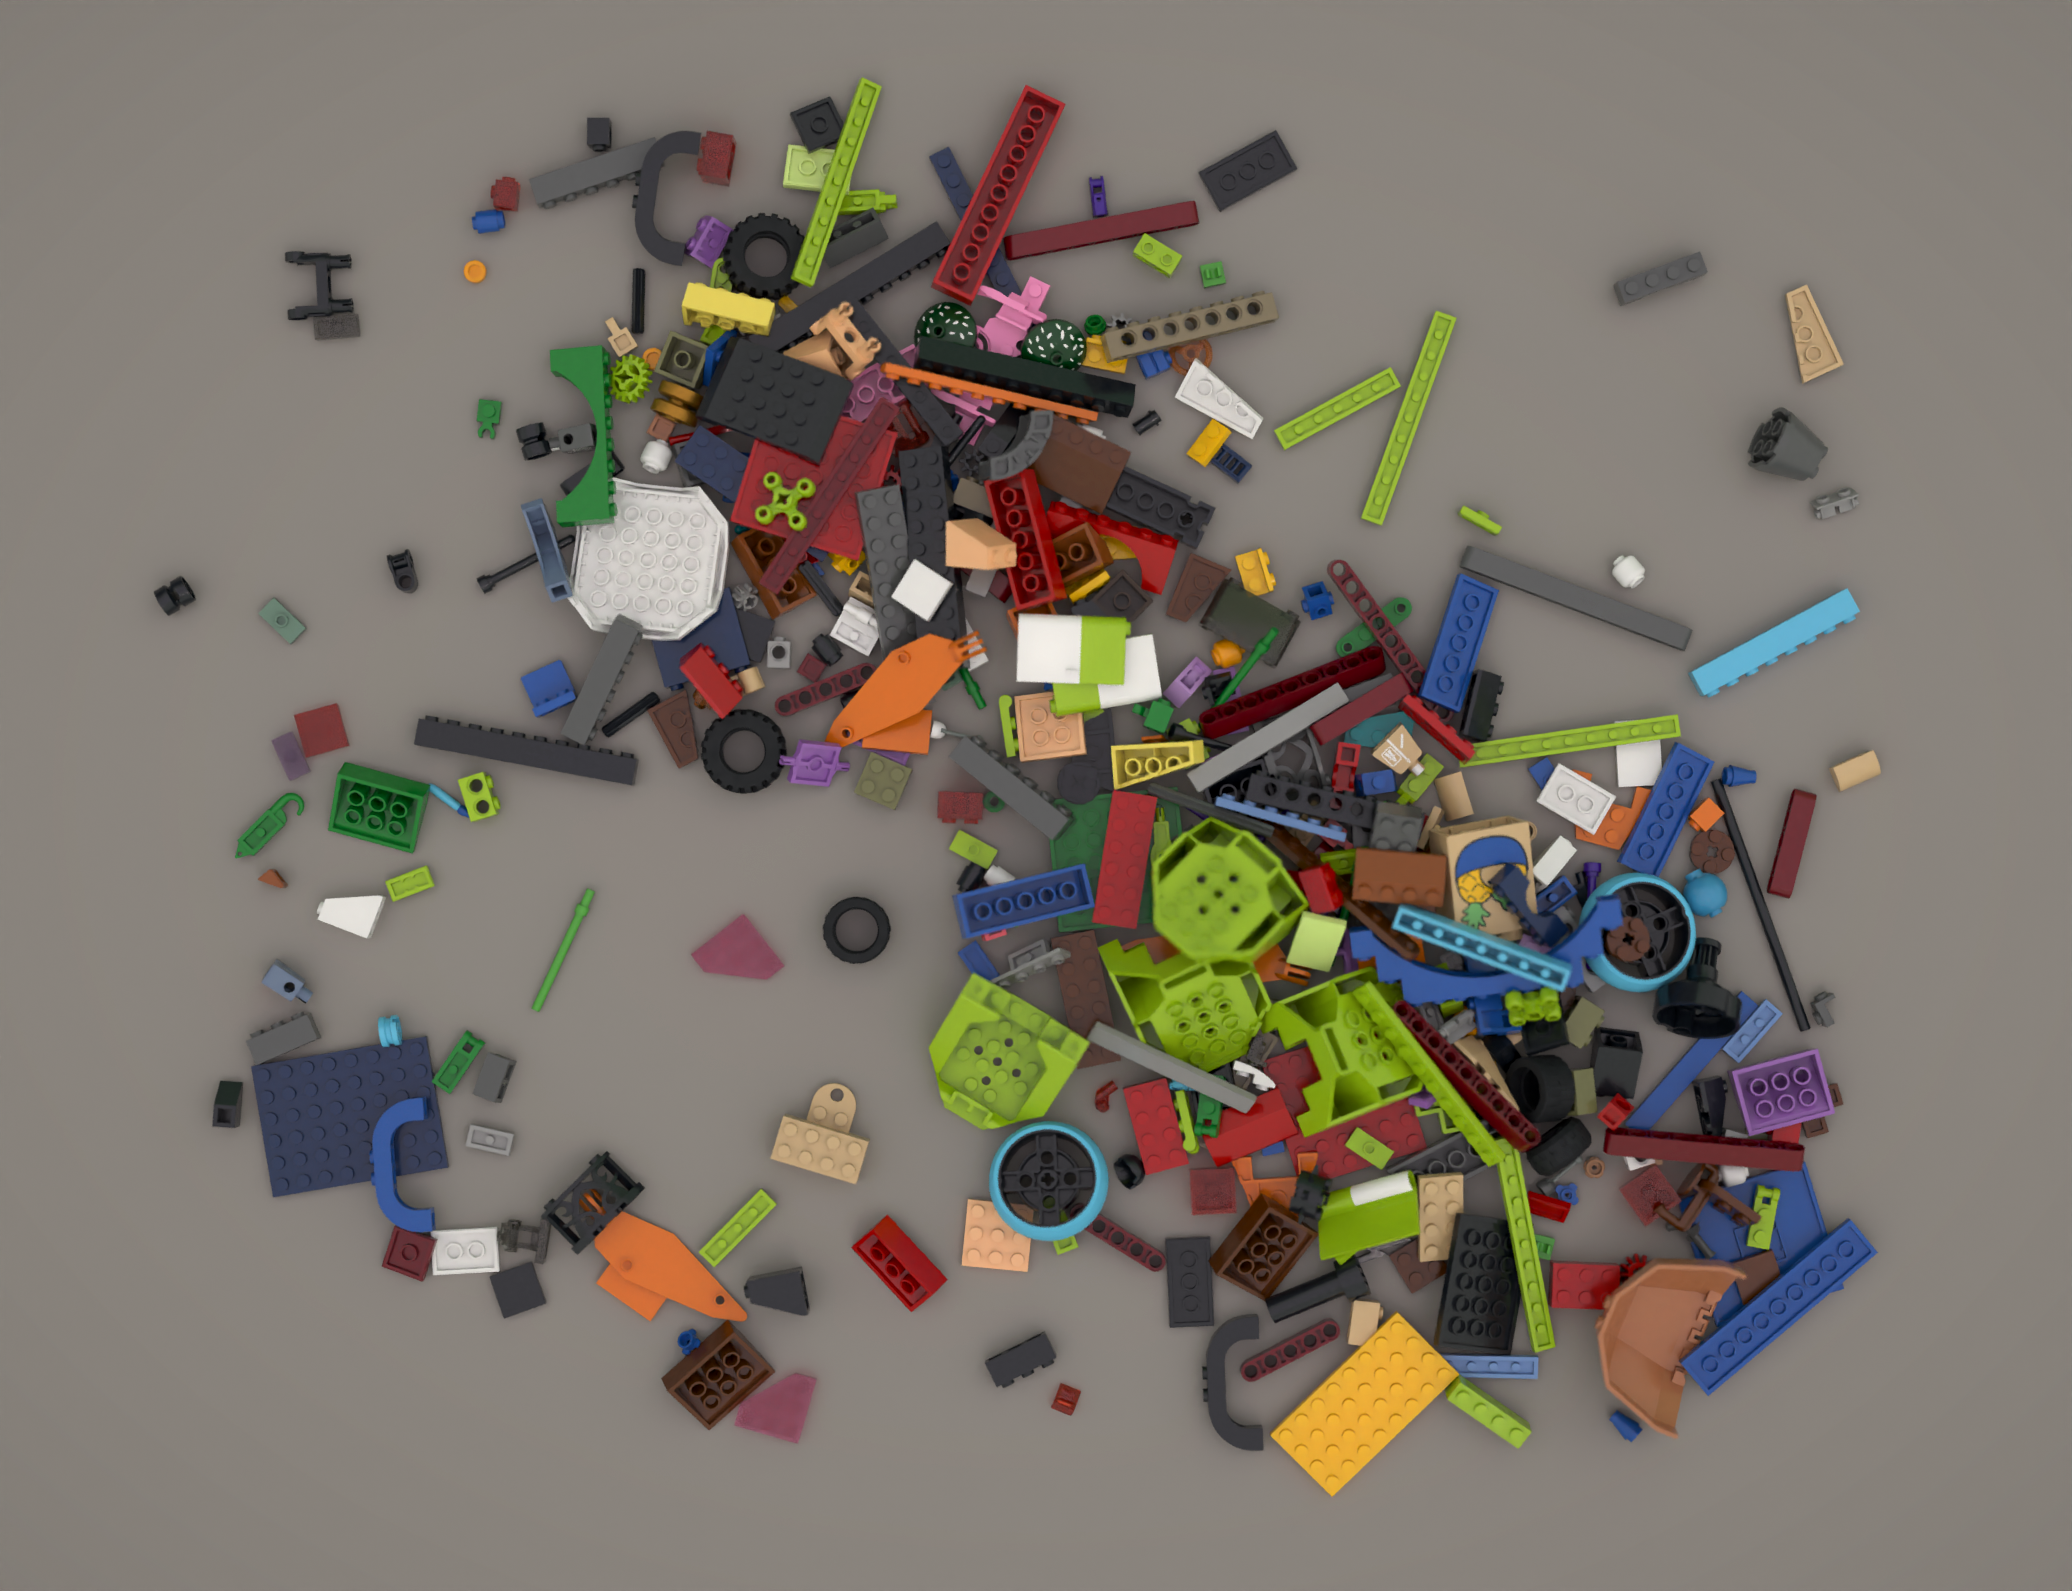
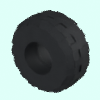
[1526,1117,1592,1177]

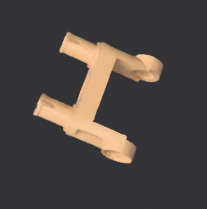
[809,302,881,381]

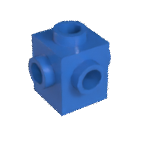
[1301,581,1334,620]

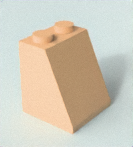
[783,329,853,380]
[946,518,1017,570]

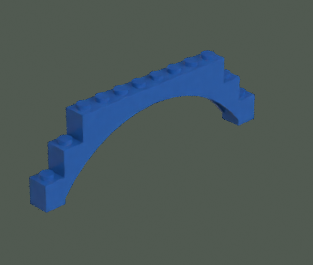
[1349,894,1623,1007]

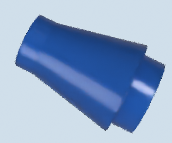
[1722,765,1757,787]
[1609,1410,1643,1442]

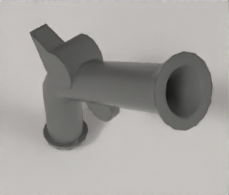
[1665,1222,1716,1259]

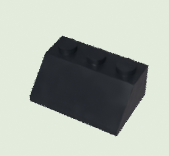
[1458,669,1504,742]
[1202,759,1275,820]

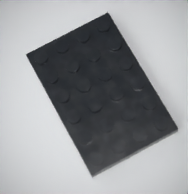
[1433,1213,1534,1355]

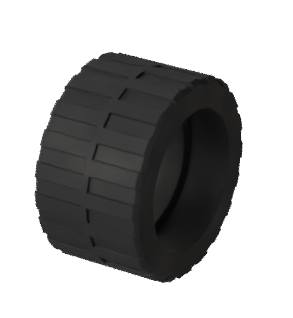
[823,897,891,964]
[1505,1054,1575,1124]

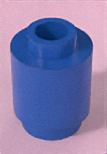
[472,209,505,234]

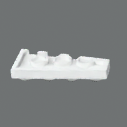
[1175,358,1263,439]

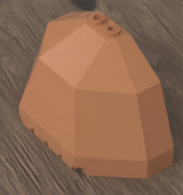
[1594,1258,1747,1439]

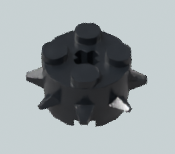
[1289,1165,1333,1224]

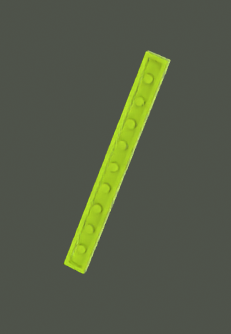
[791,77,882,287]
[1360,310,1457,526]
[1459,714,1681,768]
[1352,981,1507,1167]
[1494,1136,1556,1353]

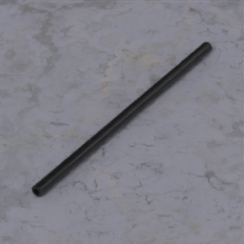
[1711,778,1811,1032]

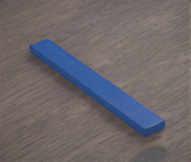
[1624,991,1758,1130]

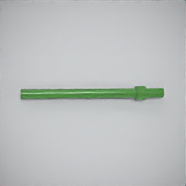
[532,888,595,1012]

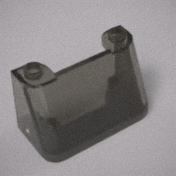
[1198,577,1301,669]

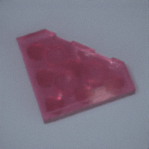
[691,914,785,980]
[734,1373,817,1444]

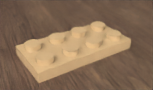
[1417,1172,1463,1262]

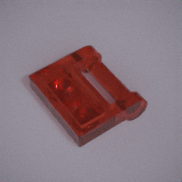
[887,400,929,458]

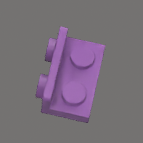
[684,215,733,268]

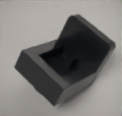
[1202,671,1236,706]

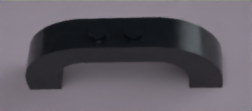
[632,131,701,266]
[1202,1314,1264,1451]

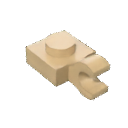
[605,317,638,358]

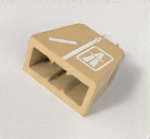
[1370,722,1425,777]

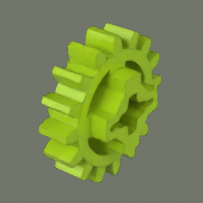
[610,354,653,404]

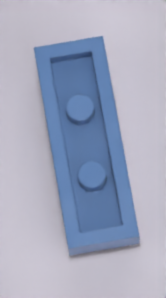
[1721,999,1783,1063]

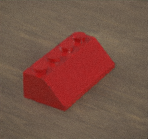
[851,1215,948,1312]

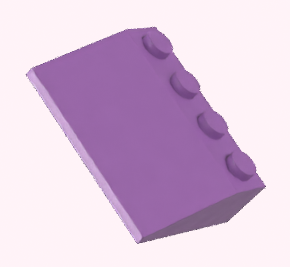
[1727,1048,1835,1136]

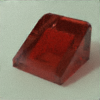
[1051,1383,1081,1416]

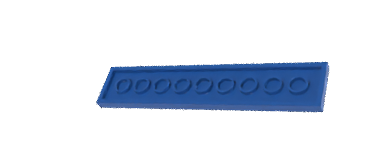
[1679,1218,1878,1396]

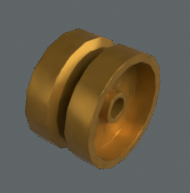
[650,380,703,428]

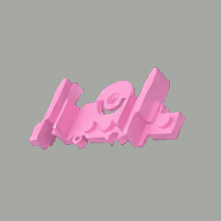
[931,276,1051,446]

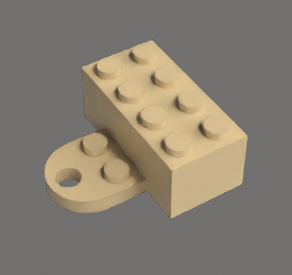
[770,1083,870,1184]

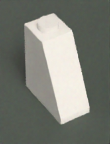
[1533,835,1577,895]
[317,895,387,938]

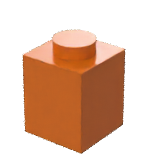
[1688,797,1724,832]

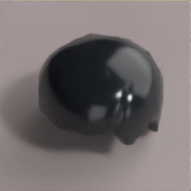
[1114,1154,1145,1190]

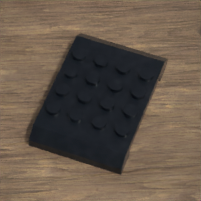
[695,337,854,466]

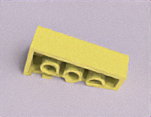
[682,282,776,336]
[1111,740,1205,790]

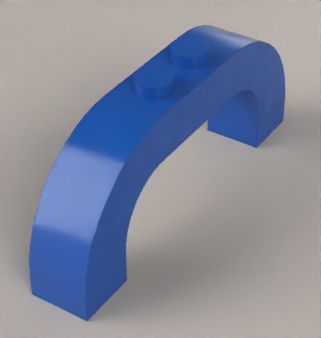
[369,1096,436,1232]

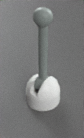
[930,720,983,739]

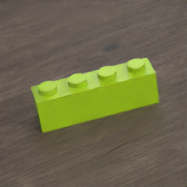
[1445,1374,1532,1449]

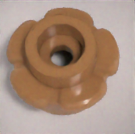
[1583,1157,1605,1178]

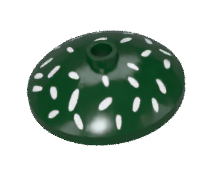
[914,302,977,348]
[1021,319,1087,371]

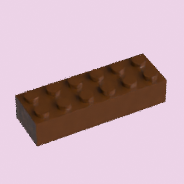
[1051,929,1121,1069]

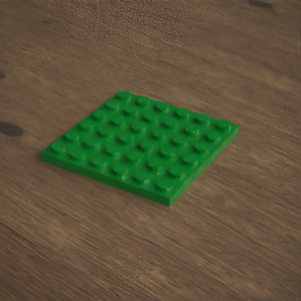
[1049,787,1182,932]

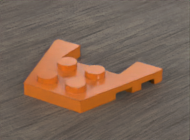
[1572,769,1651,850]
[1232,1151,1318,1217]

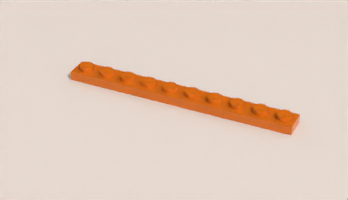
[880,363,1098,425]

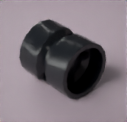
[516,422,552,461]
[154,576,196,616]

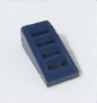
[1210,443,1252,484]

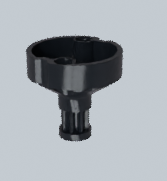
[1652,937,1743,1039]

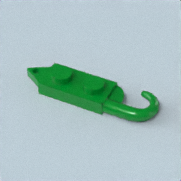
[235,793,304,859]

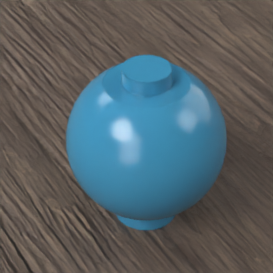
[1683,868,1728,918]

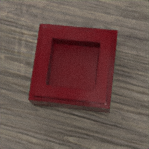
[797,653,827,683]

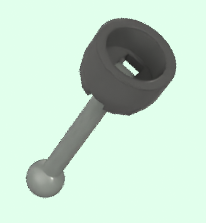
[1536,1156,1583,1197]

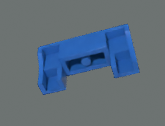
[1463,954,1522,1036]

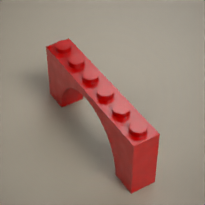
[1046,501,1179,595]

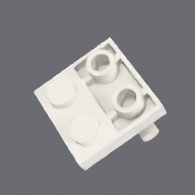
[830,597,879,657]

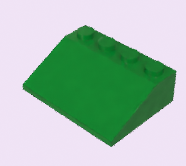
[328,762,430,853]

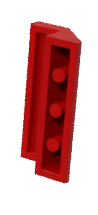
[1202,1088,1299,1168]

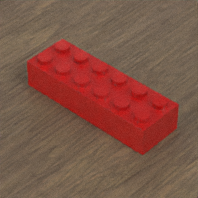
[984,469,1067,611]
[1092,790,1157,929]

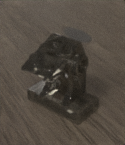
[497,1218,551,1264]

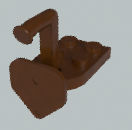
[1653,1163,1762,1232]

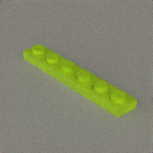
[1274,367,1401,450]

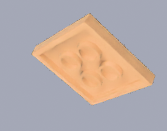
[1014,691,1087,763]
[962,1198,1034,1272]

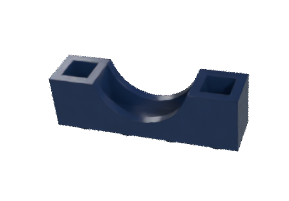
[1489,863,1569,948]

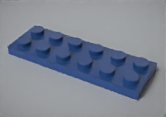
[1418,573,1499,713]
[1617,742,1714,877]

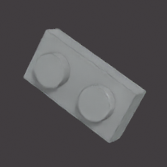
[466,1124,515,1156]

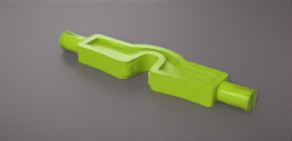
[1150,807,1172,867]

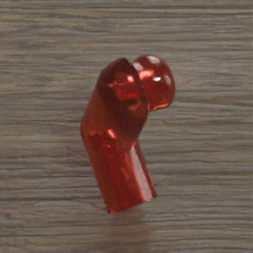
[1095,1080,1118,1113]

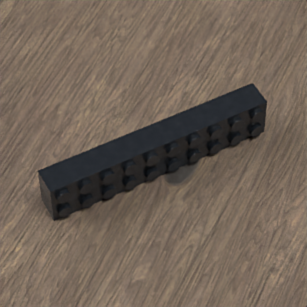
[898,446,971,670]

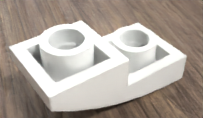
[1232,1060,1275,1091]

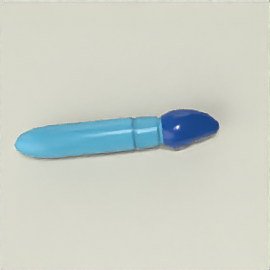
[429,784,469,818]

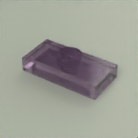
[271,731,311,781]

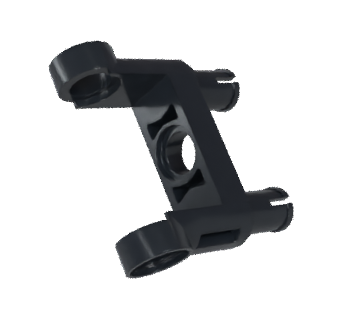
[285,251,354,320]

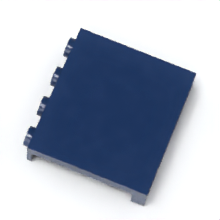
[652,587,752,691]

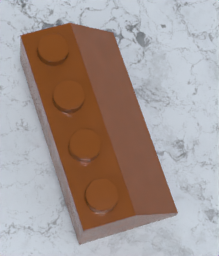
[1052,522,1114,588]
[730,529,817,620]
[1352,847,1447,907]

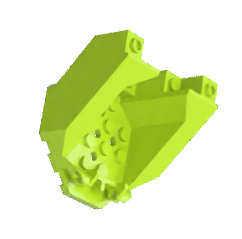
[1151,817,1310,964]
[1098,891,1272,1072]
[1260,966,1423,1138]
[929,972,1090,1130]

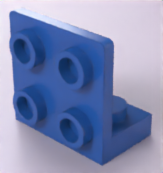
[521,660,578,718]

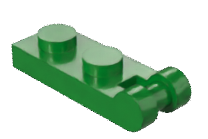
[432,1030,485,1094]
[1194,1075,1226,1138]

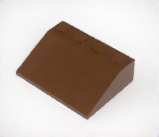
[1025,414,1131,515]
[1209,1193,1319,1301]
[661,1320,775,1430]

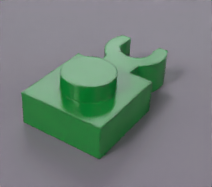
[477,399,502,439]

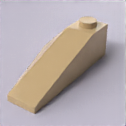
[1453,1035,1519,1111]

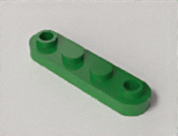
[1336,597,1412,658]

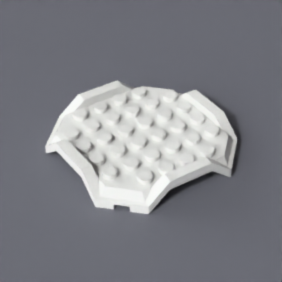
[568,477,729,641]

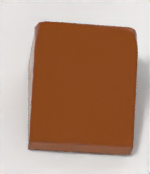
[258,869,288,888]

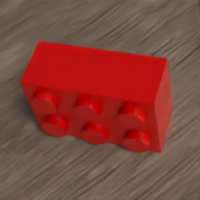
[1548,1260,1620,1310]

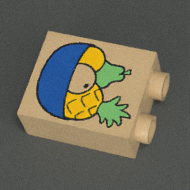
[1428,815,1537,941]

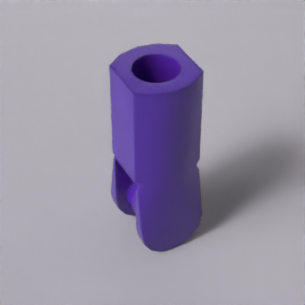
[1089,176,1108,218]

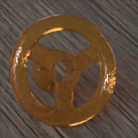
[1169,339,1213,376]

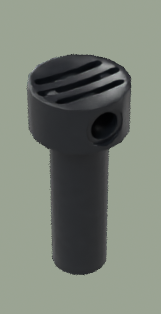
[1265,1254,1371,1323]

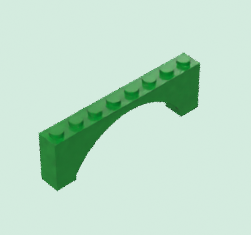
[550,345,617,528]

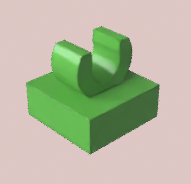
[1200,261,1226,288]
[1534,1233,1555,1260]

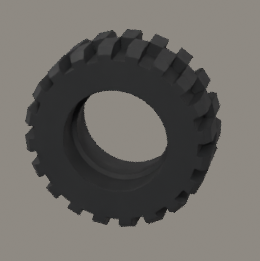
[723,213,805,301]
[701,709,787,794]

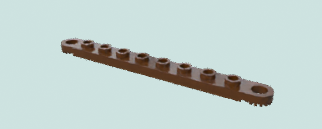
[1247,815,1420,960]

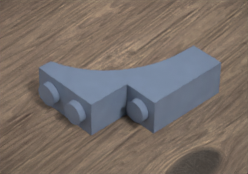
[521,498,573,603]

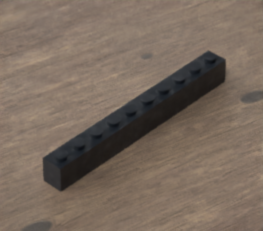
[748,221,951,353]
[913,336,1136,418]
[414,715,639,786]

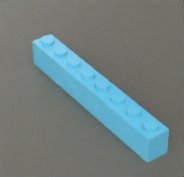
[1688,588,1860,698]
[1392,904,1572,992]

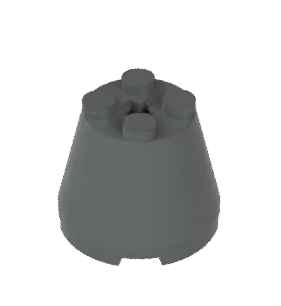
[1748,407,1828,481]

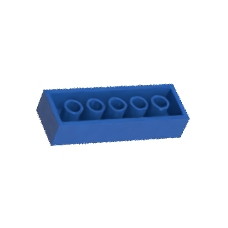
[952,863,1095,939]

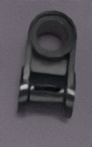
[387,549,418,594]

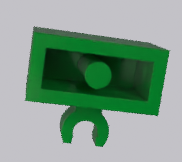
[1132,698,1174,735]

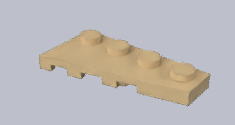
[1785,284,1844,384]

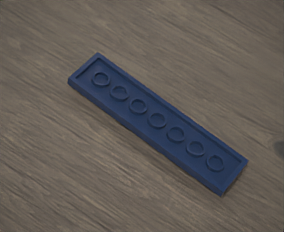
[674,425,829,562]

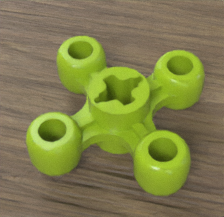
[755,472,815,531]
[1505,986,1561,1026]

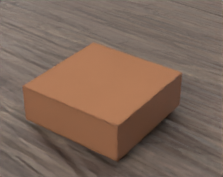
[646,413,677,442]

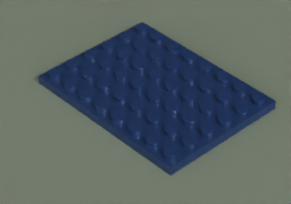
[251,1036,449,1197]

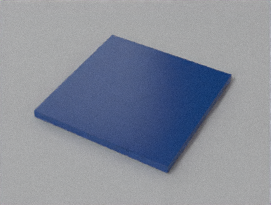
[1677,1161,1844,1328]

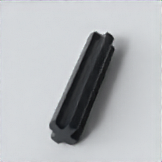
[631,268,645,334]
[798,560,843,616]
[602,692,660,737]

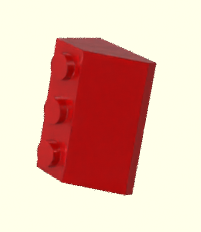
[679,643,744,719]

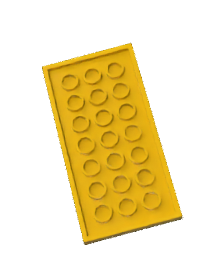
[1270,1311,1459,1497]

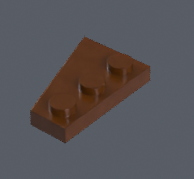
[1165,553,1231,623]
[647,690,699,769]

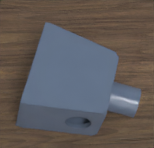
[261,959,313,1004]

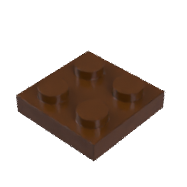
[1389,1237,1447,1294]

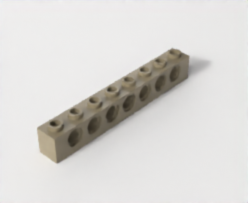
[1100,291,1279,363]

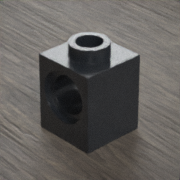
[587,118,612,152]

